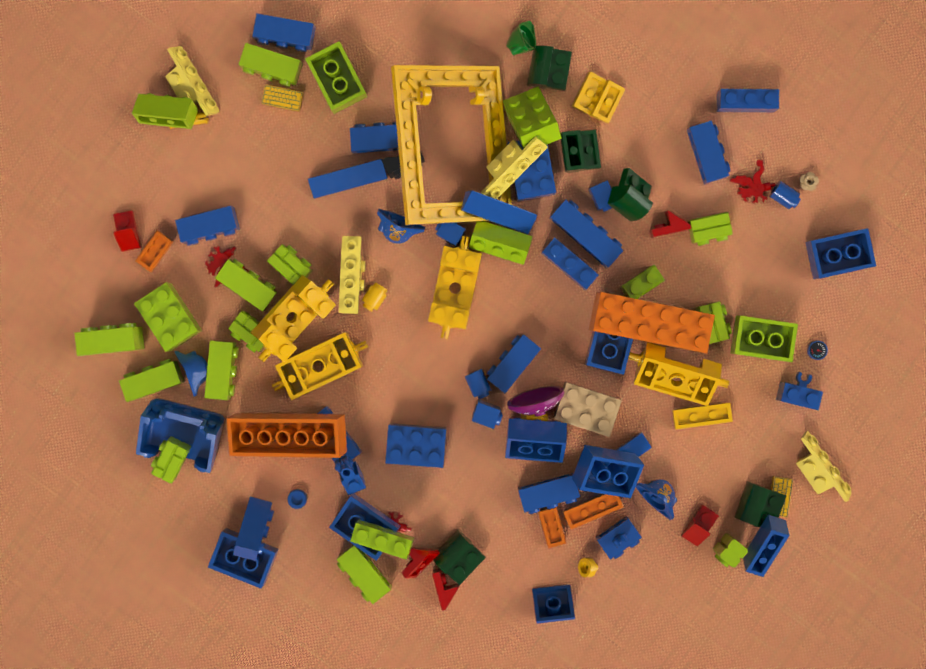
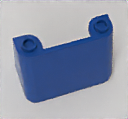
[136,399,225,473]

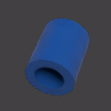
[769,181,801,209]
[464,369,491,399]

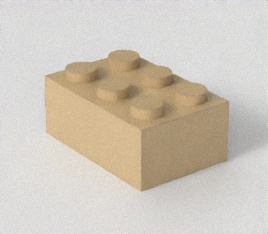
[553,382,622,437]

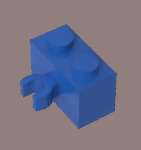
[776,372,823,411]
[595,516,642,559]

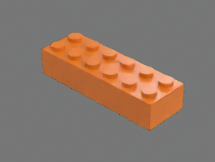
[589,292,715,353]
[227,413,347,458]

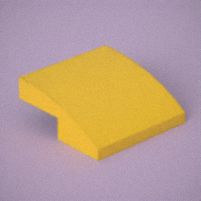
[572,71,625,124]

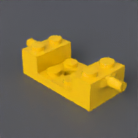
[428,236,482,339]
[250,275,336,363]
[272,332,369,400]
[628,342,730,406]

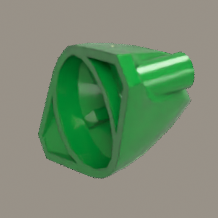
[506,21,536,56]

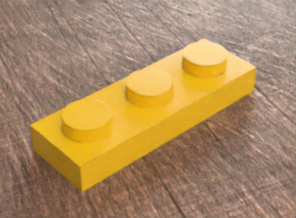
[672,402,733,429]

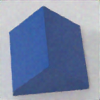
[532,585,575,624]

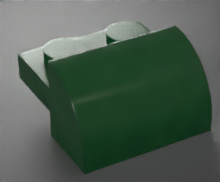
[527,46,572,91]
[560,130,601,173]
[608,168,653,221]
[734,481,786,527]
[433,529,486,585]

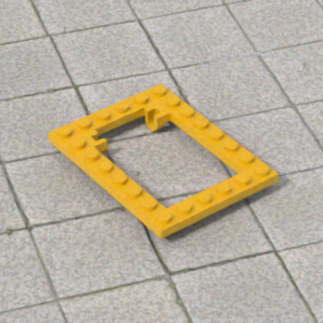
[391,65,512,225]

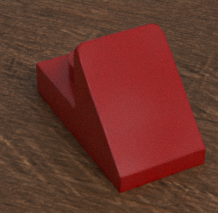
[113,210,141,252]
[649,210,691,238]
[681,504,719,547]
[401,547,440,579]
[432,568,459,611]

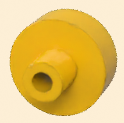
[578,558,598,577]

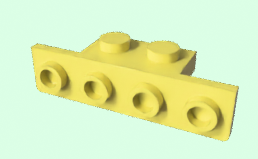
[165,46,220,116]
[481,136,547,199]
[339,236,366,314]
[796,431,852,502]

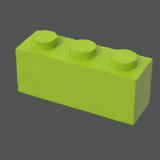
[238,43,303,87]
[132,93,198,129]
[469,221,533,265]
[215,258,277,312]
[204,340,239,400]
[119,359,185,402]
[350,520,415,560]
[336,545,392,604]

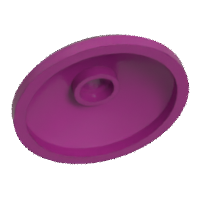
[507,386,565,417]

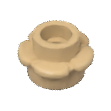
[800,172,819,191]

